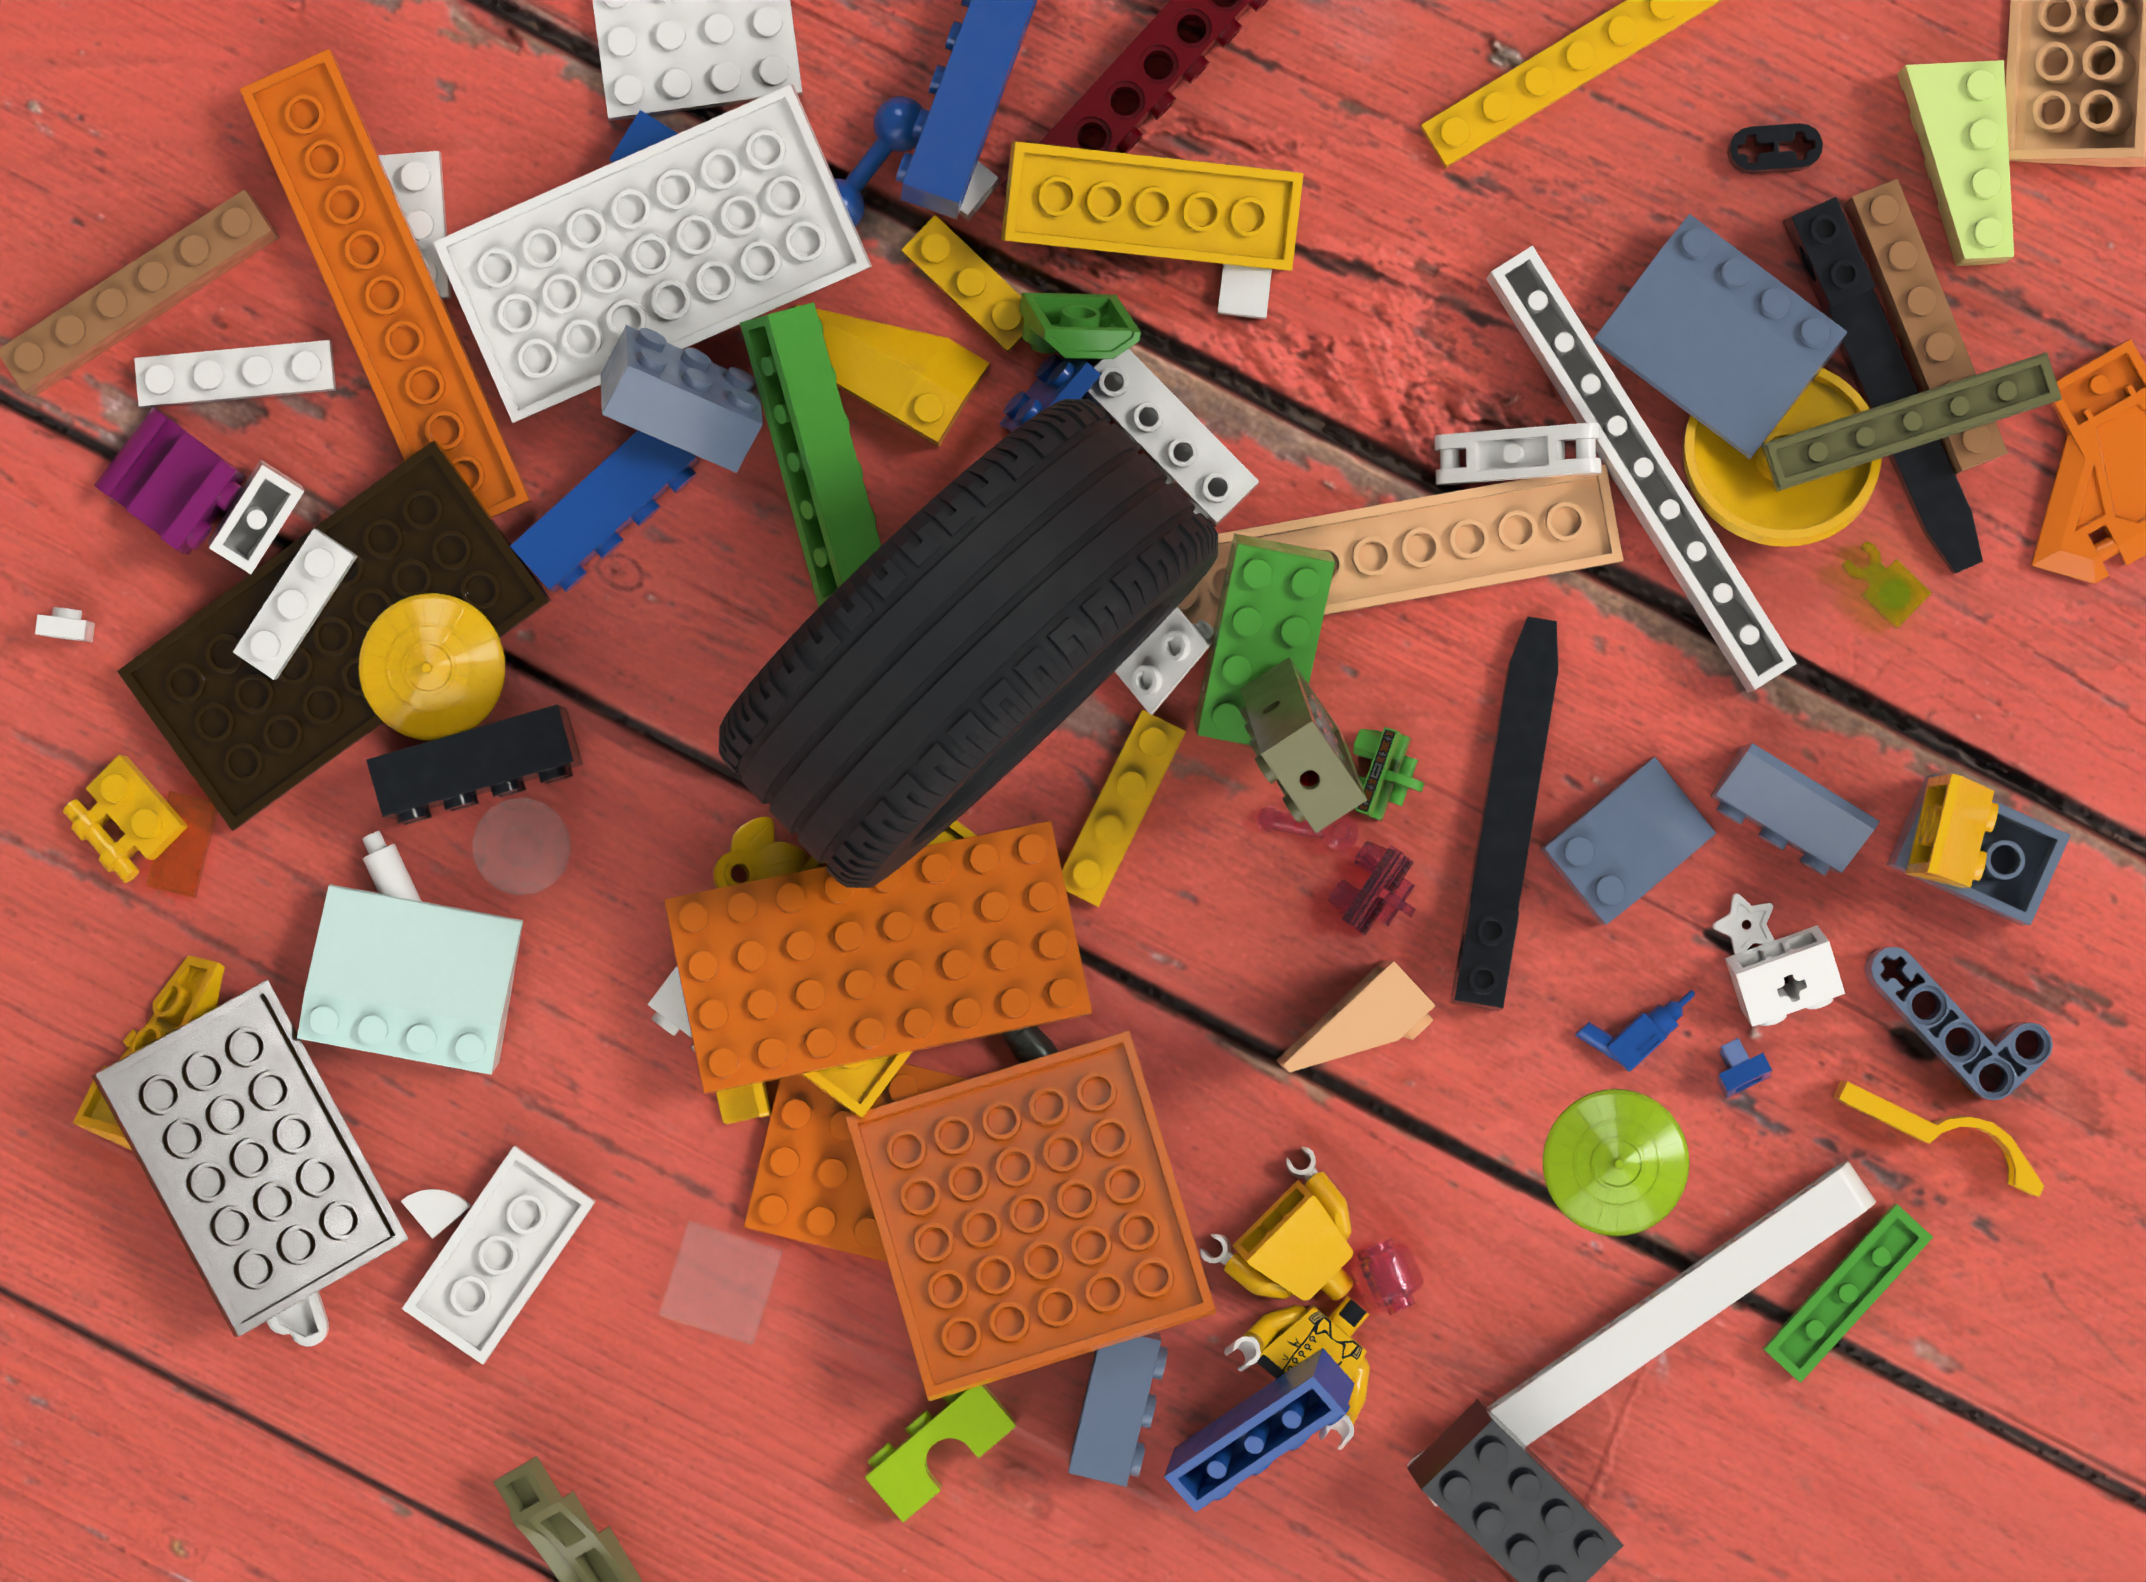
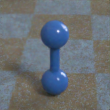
[834,96,924,227]

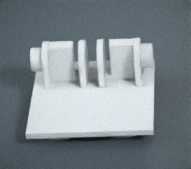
[1115,607,1214,715]

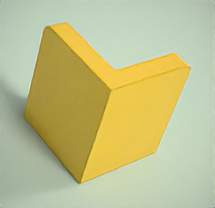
[716,1082,772,1124]

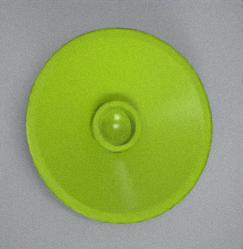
[1542,1089,1690,1236]

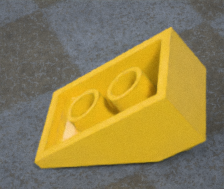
[1905,773,1999,888]

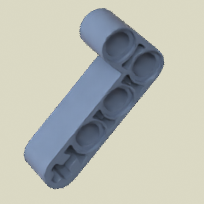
[1864,947,2053,1101]

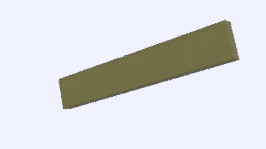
[1761,352,2062,492]

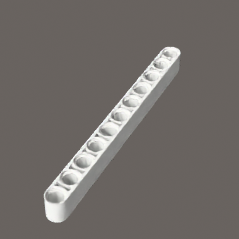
[1407,1161,1876,1506]

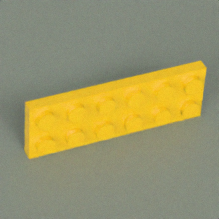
[1001,141,1304,271]

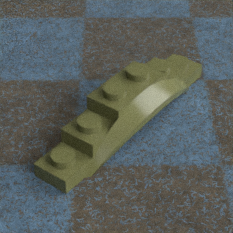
[493,1456,643,1582]

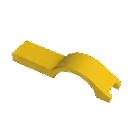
[1832,1080,2044,1197]

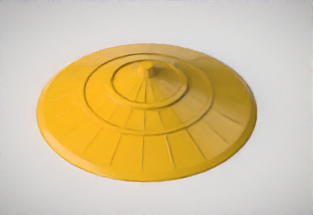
[358,593,505,741]

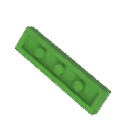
[1762,1203,1933,1383]

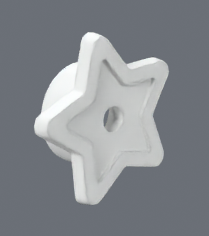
[1713,893,1774,955]

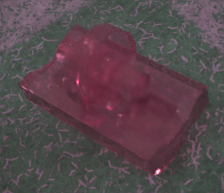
[1328,841,1416,936]

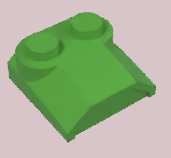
[1019,293,1141,359]

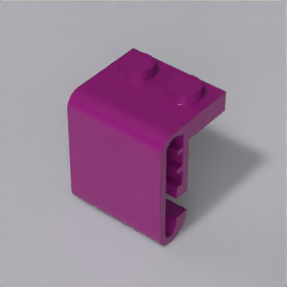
[94,407,247,555]

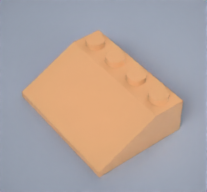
[2005,0,2146,167]
[1276,960,1436,1072]

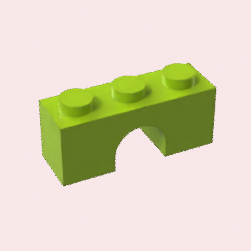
[865,1384,1017,1523]

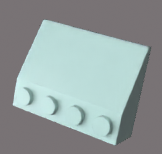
[297,884,523,1075]

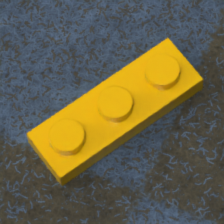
[902,215,1024,353]

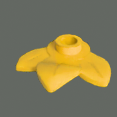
[713,817,809,888]

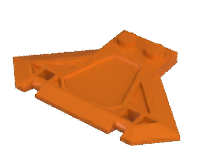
[2030,339,2146,584]

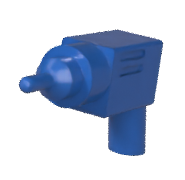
[1575,990,1695,1072]

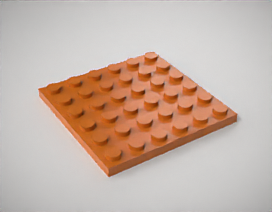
[846,1030,1216,1401]

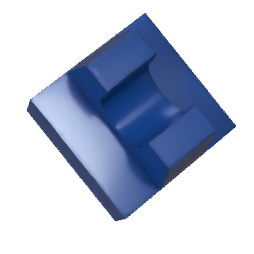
[1718,1038,1772,1099]

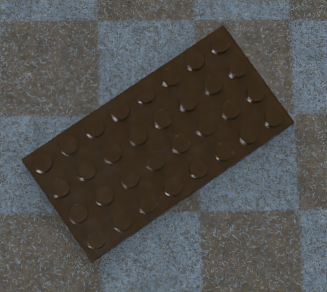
[117,441,551,831]

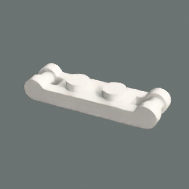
[1434,423,1602,485]

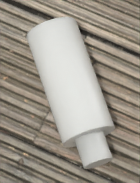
[362,830,421,901]

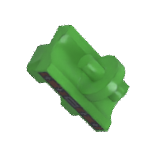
[1353,727,1425,821]

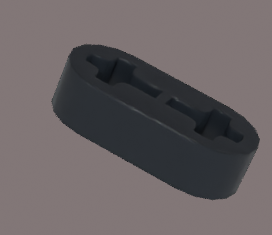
[1727,123,1823,174]

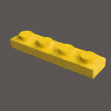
[1062,710,1186,907]

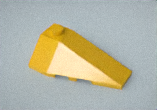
[795,304,990,447]
[73,955,225,1150]

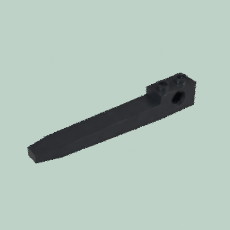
[1783,197,1983,574]
[1450,616,1558,1011]

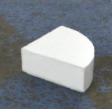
[401,1189,471,1239]

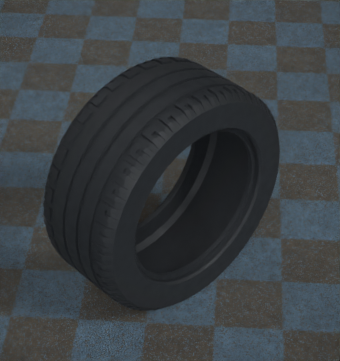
[719,399,1218,888]

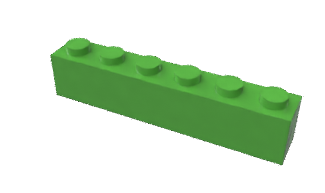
[740,302,881,607]

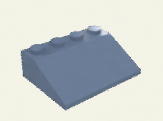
[1593,214,1847,459]

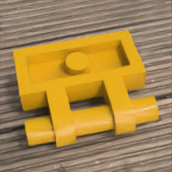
[63,754,188,883]

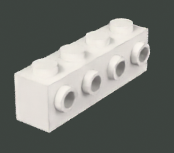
[1081,349,1259,526]

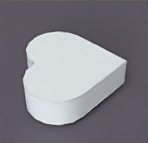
[266,1291,329,1347]

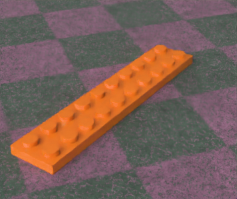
[240,49,532,518]

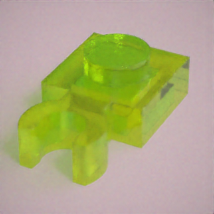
[1842,541,1932,629]

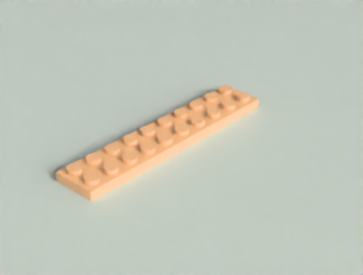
[1177,464,1623,629]

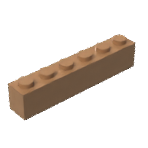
[1844,178,2008,475]
[0,189,280,397]

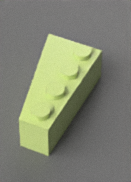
[1897,60,2014,266]

